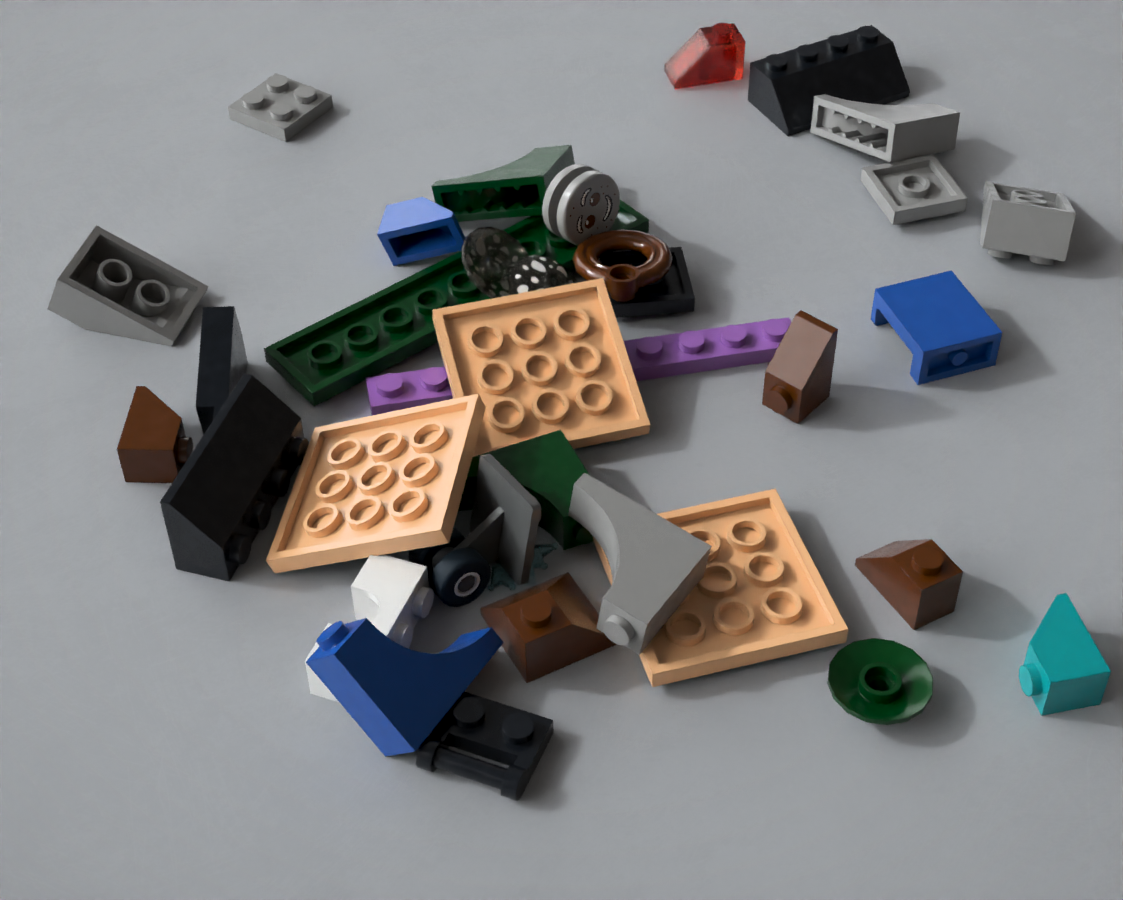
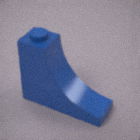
[306,618,504,757]

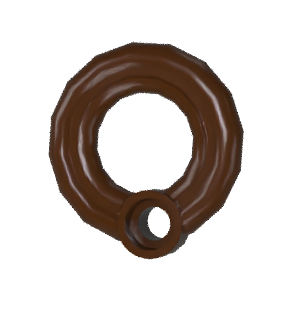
[573,229,673,301]

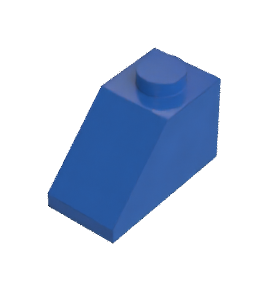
[377,197,469,266]

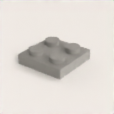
[228,73,333,142]
[861,154,968,225]

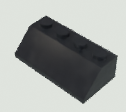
[748,25,910,136]
[160,373,309,582]

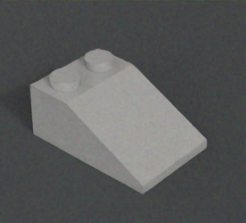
[980,181,1076,265]
[48,225,209,346]

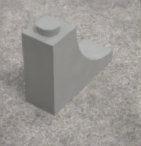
[810,94,960,162]
[568,473,711,655]

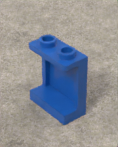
[871,270,1003,385]

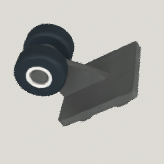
[408,454,541,607]

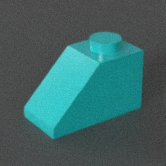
[1019,593,1111,716]

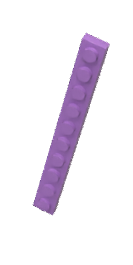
[366,317,791,415]

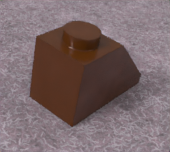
[762,310,838,424]
[117,386,193,483]
[855,539,963,630]

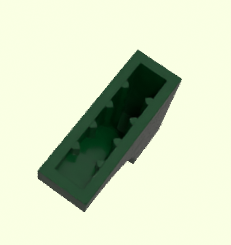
[431,145,575,222]
[458,430,593,550]

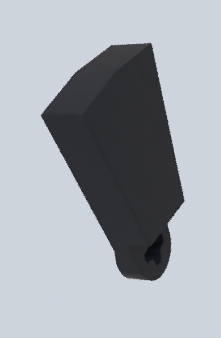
[196,306,248,434]

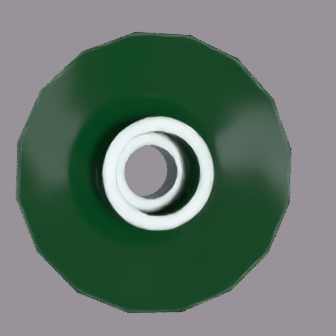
[827,638,933,725]

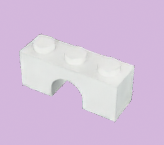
[305,555,434,703]

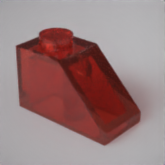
[664,23,746,89]

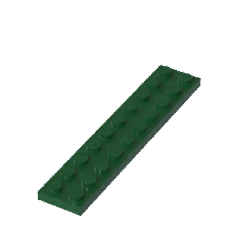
[264,200,649,406]

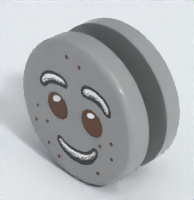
[542,164,620,246]

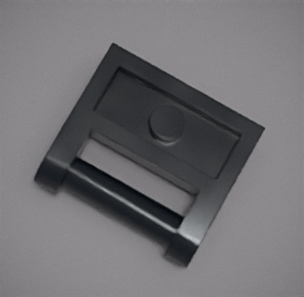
[416,691,554,801]

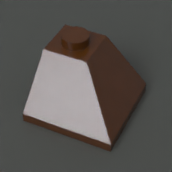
[480,572,616,683]

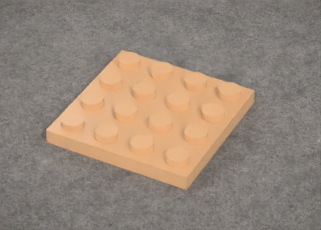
[432,278,651,457]
[266,394,486,574]
[593,489,848,687]

